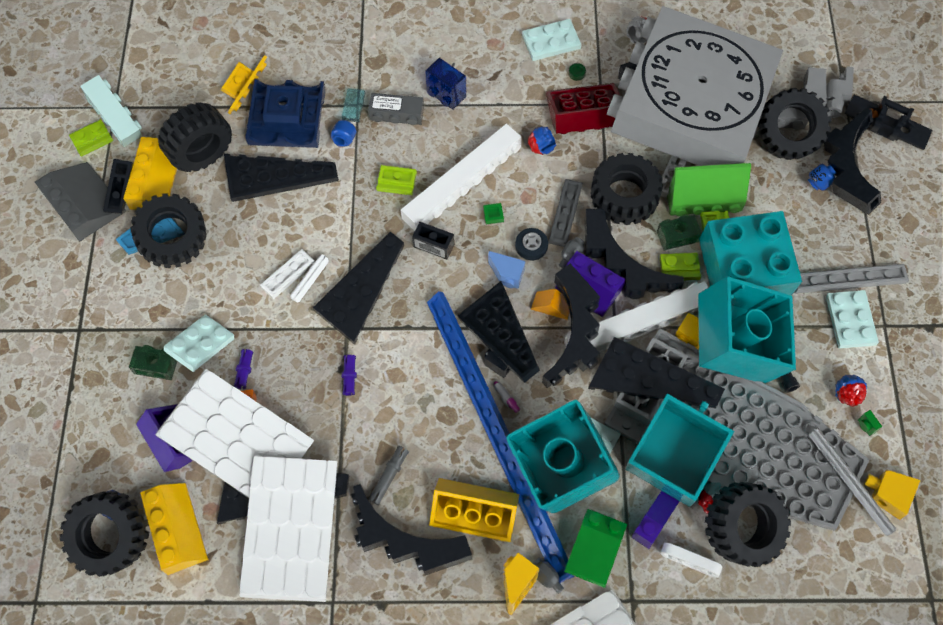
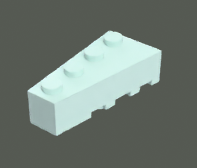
[80,75,142,147]

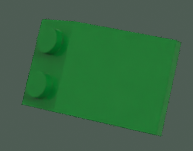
[564,509,627,588]

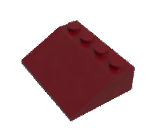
[546,83,621,134]

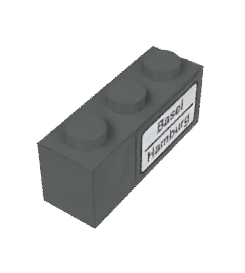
[368,93,424,125]

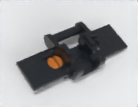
[844,94,933,150]

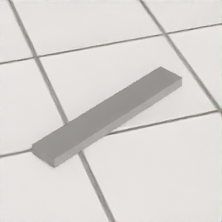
[795,264,909,294]

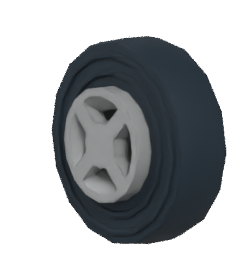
[515,228,549,261]

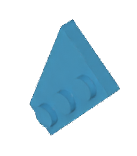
[116,218,185,255]

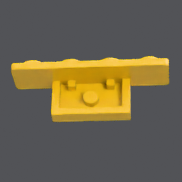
[221,55,267,115]

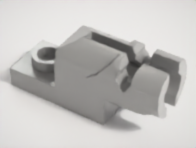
[825,66,854,118]

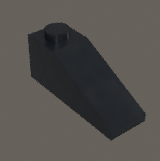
[103,159,133,215]

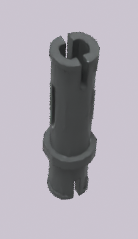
[368,446,409,505]

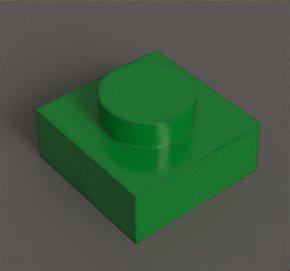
[483,203,504,225]
[858,410,883,437]

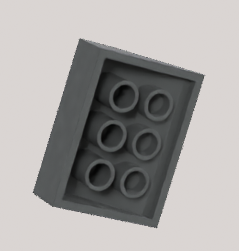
[35,162,126,242]

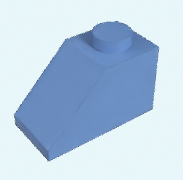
[488,251,526,289]

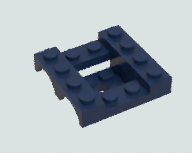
[245,79,326,148]

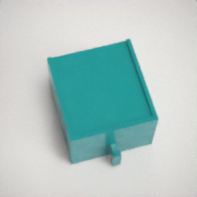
[625,394,735,507]

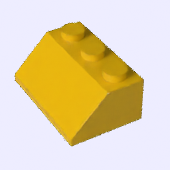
[503,553,539,615]

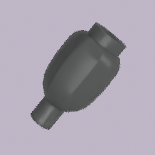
[559,237,585,269]
[533,558,564,594]

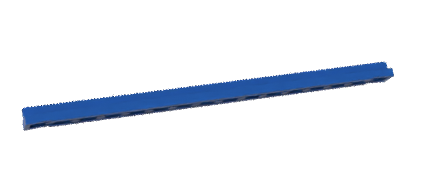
[427,292,574,583]

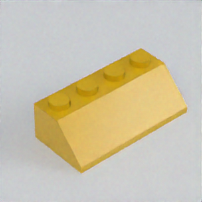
[123,137,177,210]
[429,478,520,542]
[140,483,208,575]

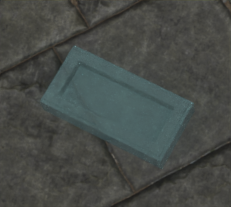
[342,89,365,122]

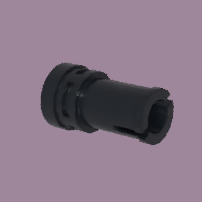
[781,372,800,393]

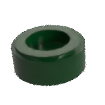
[568,63,586,81]

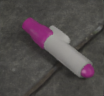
[494,381,520,413]

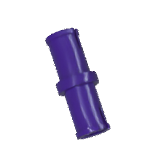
[234,349,253,390]
[341,355,357,396]

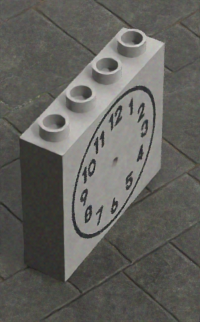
[607,6,783,166]

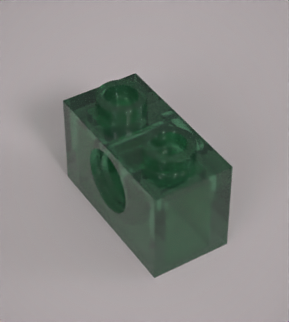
[657,215,702,251]
[129,345,177,381]

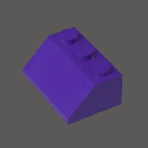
[555,251,625,317]
[136,404,193,472]

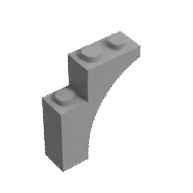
[778,67,827,130]

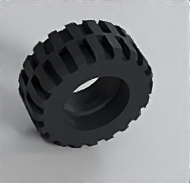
[757,88,832,160]
[158,102,232,172]
[590,153,663,225]
[130,193,207,268]
[705,482,791,567]
[60,491,149,577]

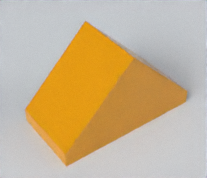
[531,289,570,320]

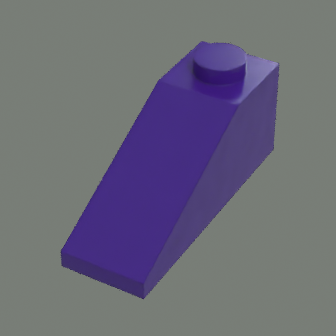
[631,491,680,549]

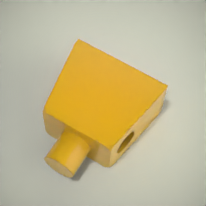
[864,470,920,520]

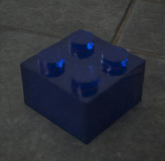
[425,57,467,110]

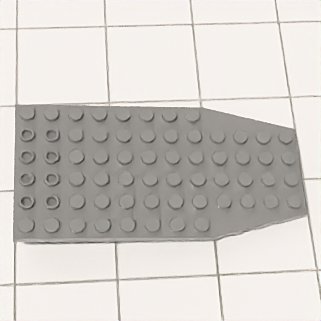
[604,328,869,531]

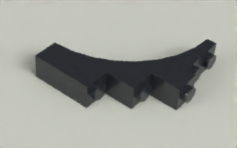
[824,107,881,215]
[585,209,684,299]
[542,263,600,388]
[351,484,472,576]

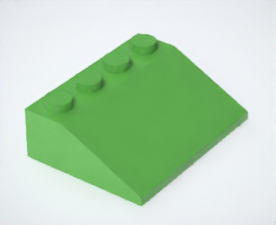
[667,163,751,216]

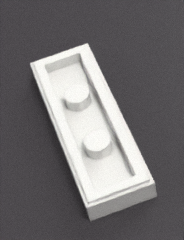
[260,249,315,299]

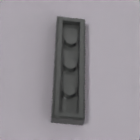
[549,179,583,247]

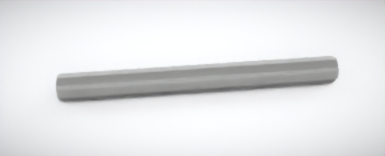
[809,428,896,536]

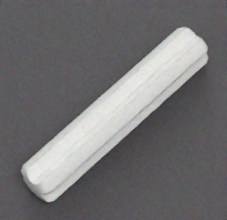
[290,255,329,303]

